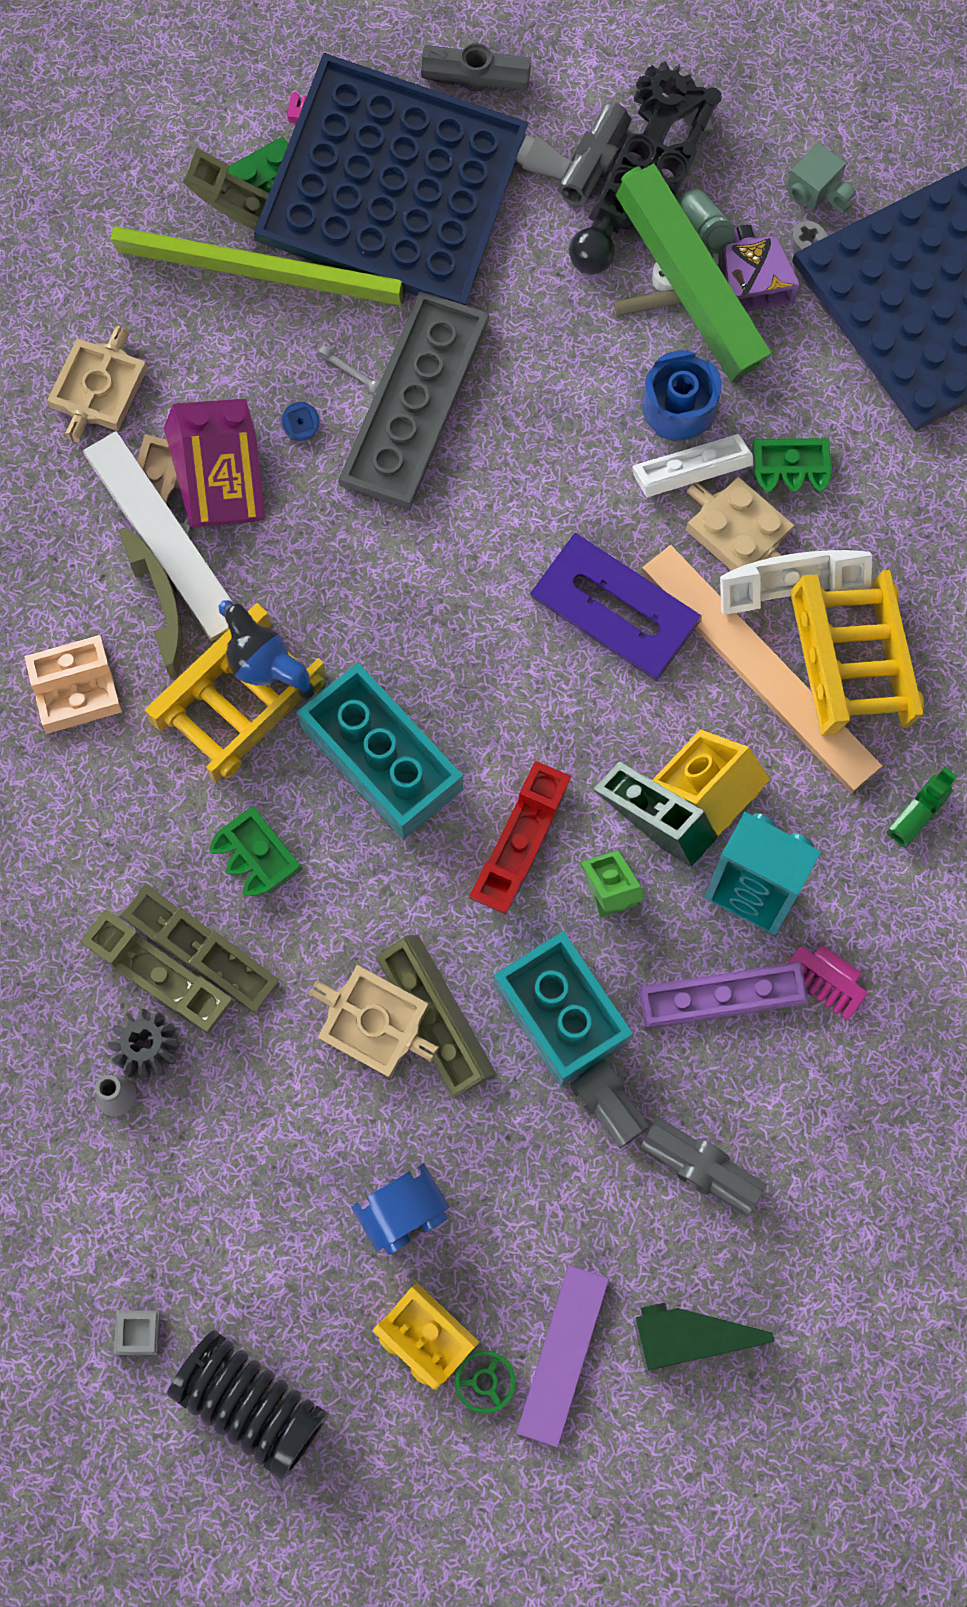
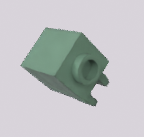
[786,142,856,214]

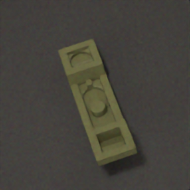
[183,148,269,230]
[119,527,183,679]
[80,909,233,1034]

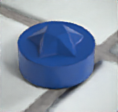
[281,402,320,441]

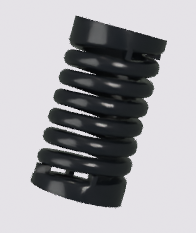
[167,1330,329,1481]

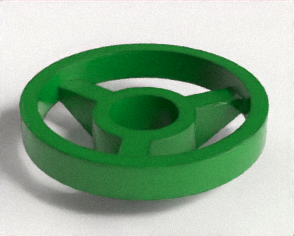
[455,1351,515,1413]

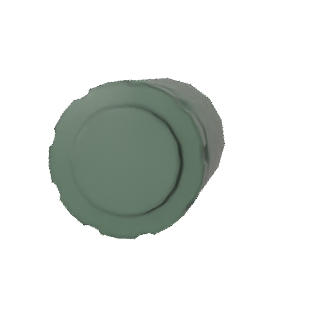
[678,189,735,253]

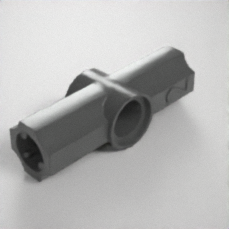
[421,43,531,91]
[557,103,632,206]
[639,1117,767,1217]

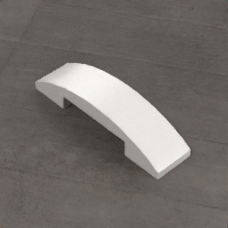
[720,550,872,615]

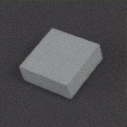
[114,1310,161,1355]

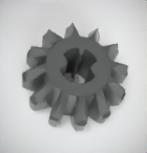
[108,1009,180,1081]

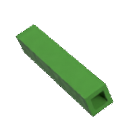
[616,163,771,382]

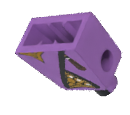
[722,225,799,311]

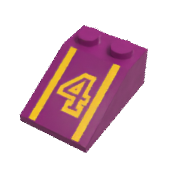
[164,399,265,528]

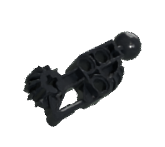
[569,61,722,275]

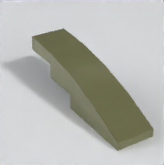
[119,883,279,1013]

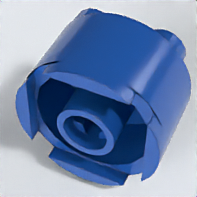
[642,350,722,440]
[351,1163,450,1255]

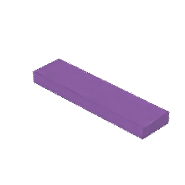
[639,962,808,1029]
[516,1265,609,1448]

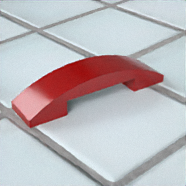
[469,761,571,915]

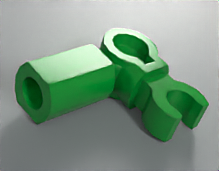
[886,767,958,848]

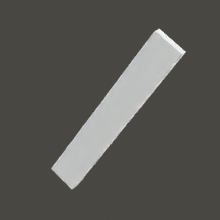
[83,431,233,642]

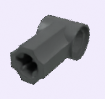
[569,1060,649,1149]

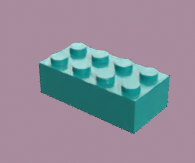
[297,662,463,840]
[704,812,822,935]

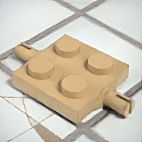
[47,326,148,442]
[685,477,795,571]
[309,965,439,1078]

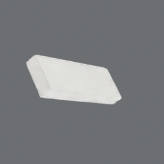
[633,434,753,498]

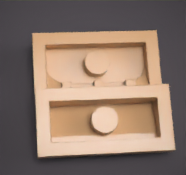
[25,635,122,734]

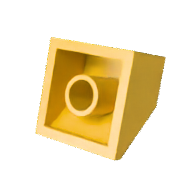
[652,729,770,836]

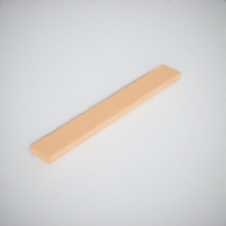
[641,545,882,794]

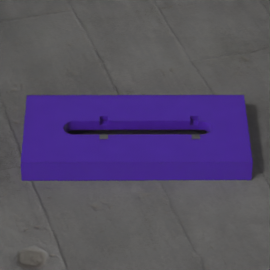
[530,532,702,681]

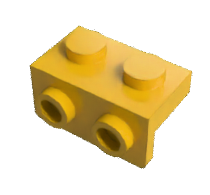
[373,1283,480,1390]

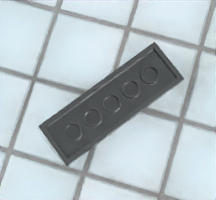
[339,291,489,510]

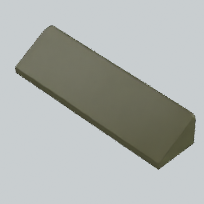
[376,935,497,1098]

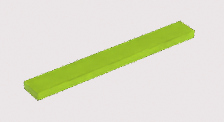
[110,226,404,306]

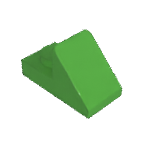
[581,850,644,918]

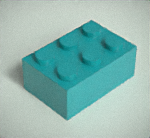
[494,931,633,1087]

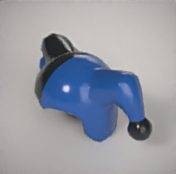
[218,600,315,699]

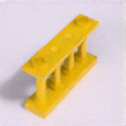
[790,570,924,736]
[145,603,326,783]

